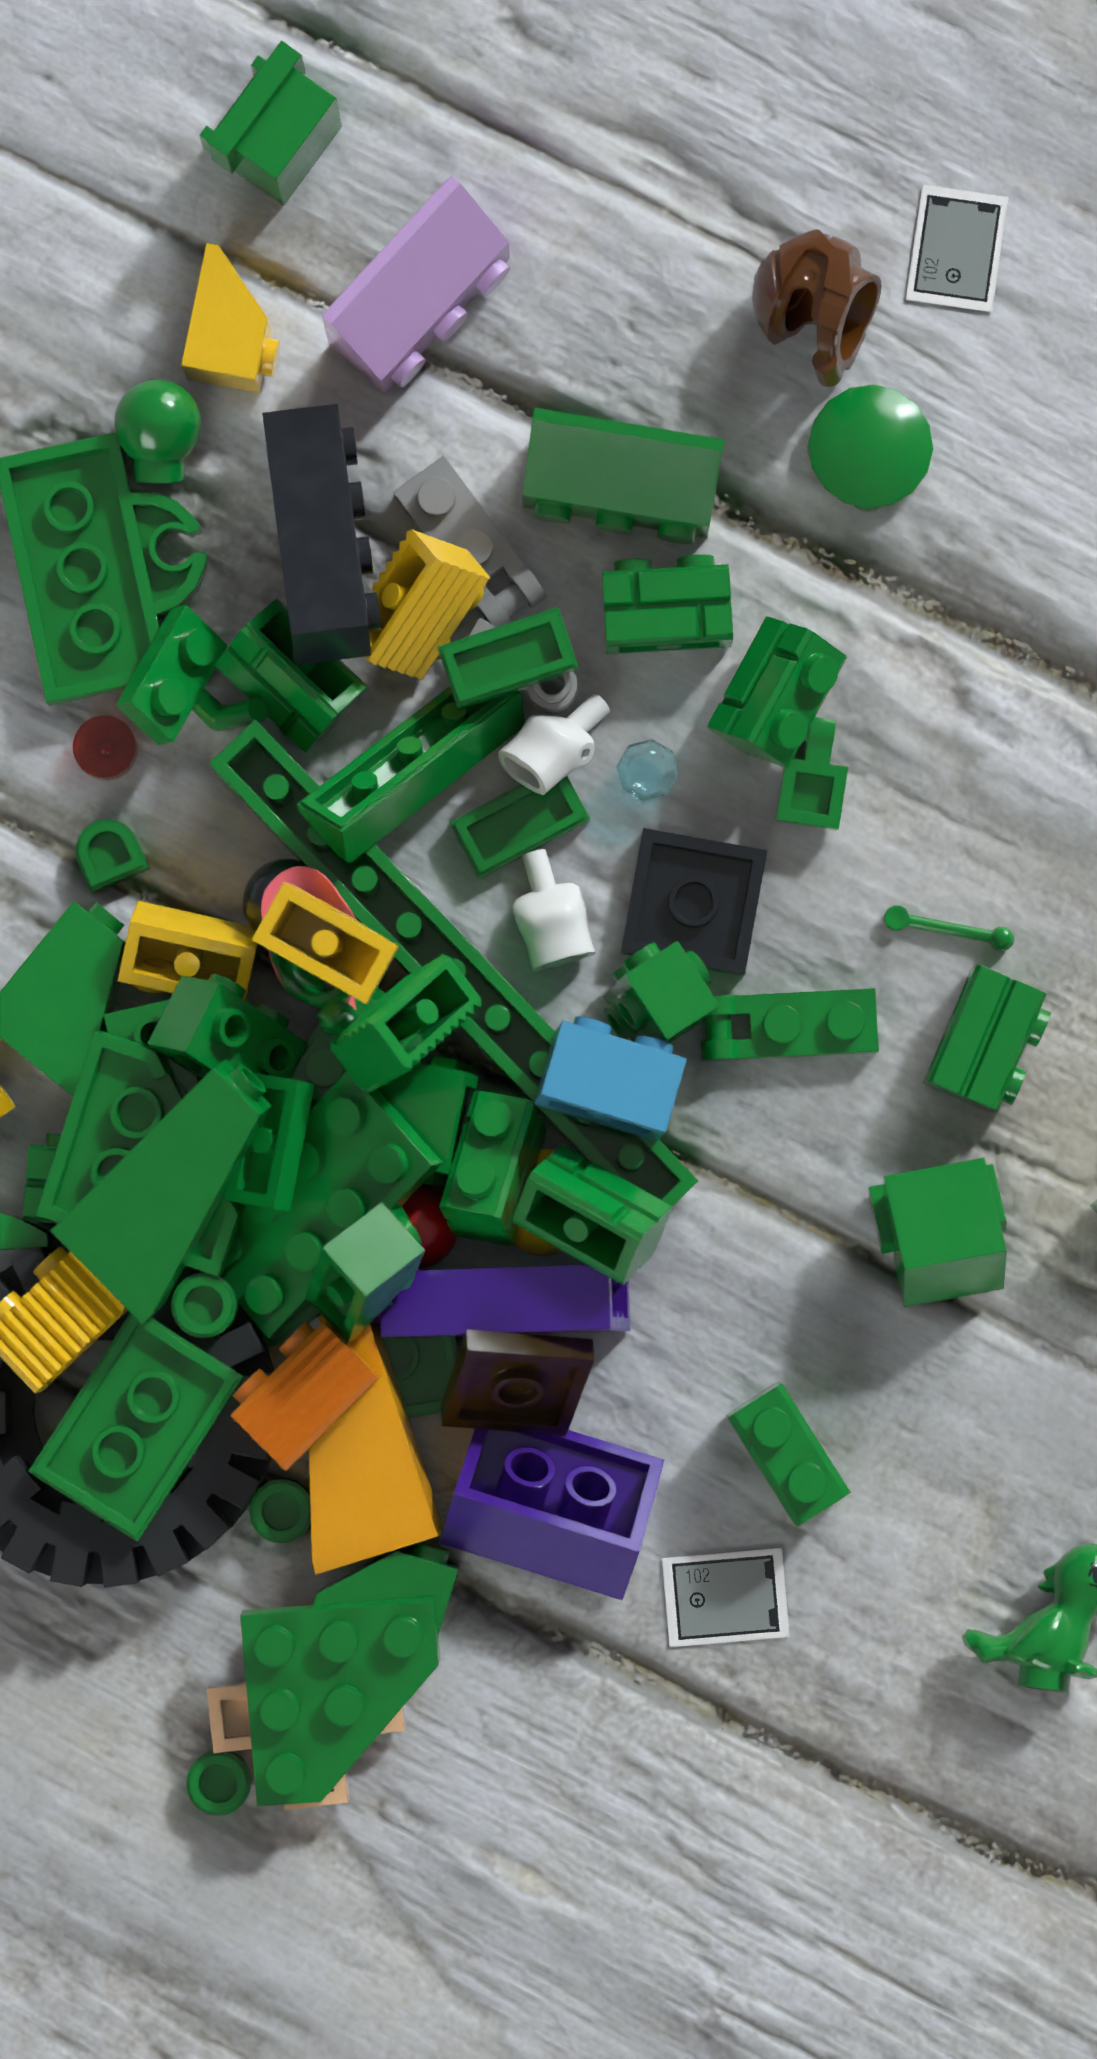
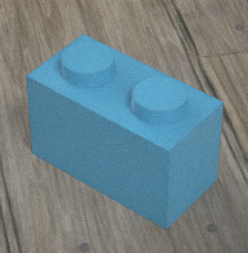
[534,1016,687,1142]

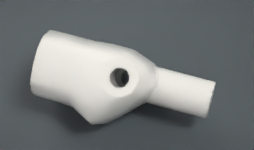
[498,694,610,795]
[512,849,596,972]

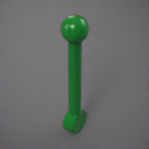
[884,905,1014,951]

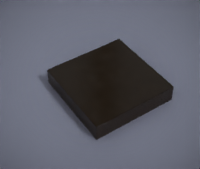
[441,1329,595,1435]

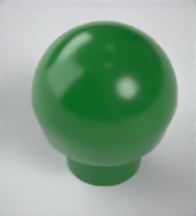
[114,379,202,483]

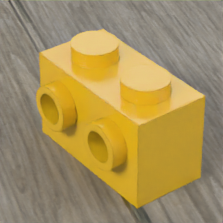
[118,901,258,1000]

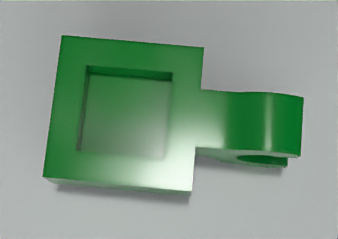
[775,717,848,830]

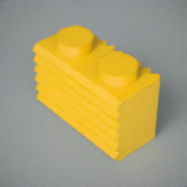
[366,530,491,681]
[0,1246,128,1393]

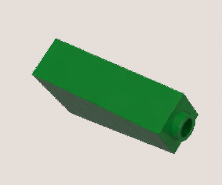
[51,1059,272,1324]

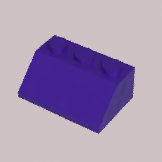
[439,1429,664,1601]

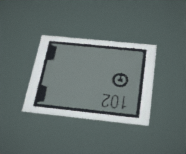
[906,185,1009,313]
[662,1548,790,1647]

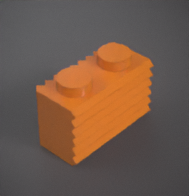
[231,1322,381,1471]

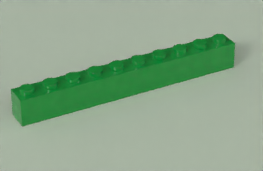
[209,719,699,1206]

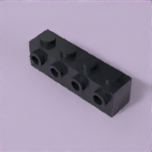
[262,404,381,665]

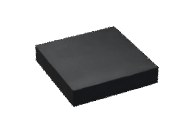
[620,828,767,976]

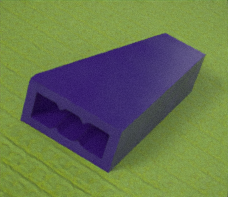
[373,1265,631,1338]

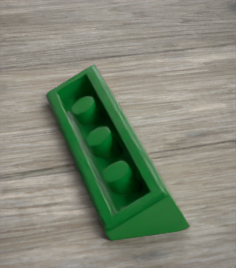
[297,686,525,863]

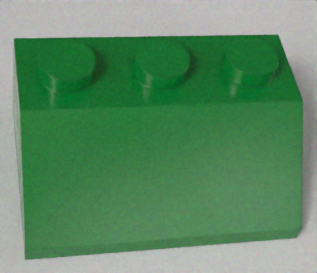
[522,408,725,544]

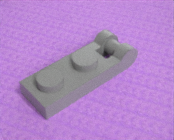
[393,455,547,627]

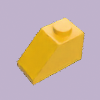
[181,243,280,393]
[252,882,399,1004]

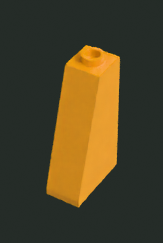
[309,1315,444,1575]

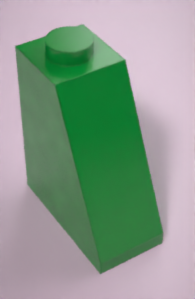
[0,901,125,1097]

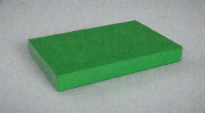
[28,1312,245,1542]

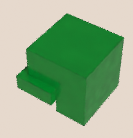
[199,40,342,206]
[378,1055,479,1189]
[868,1157,1007,1307]

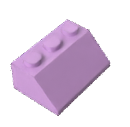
[321,175,510,394]

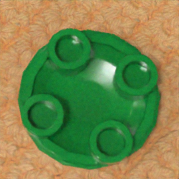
[807,384,933,512]

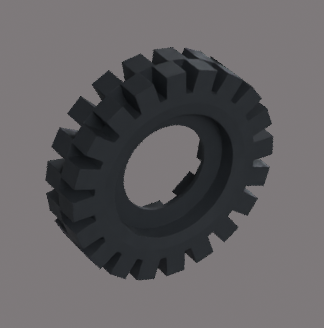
[0,1243,275,1588]

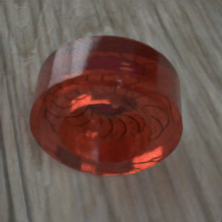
[73,715,138,781]

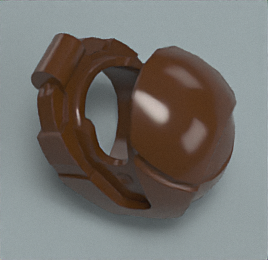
[752,229,882,387]

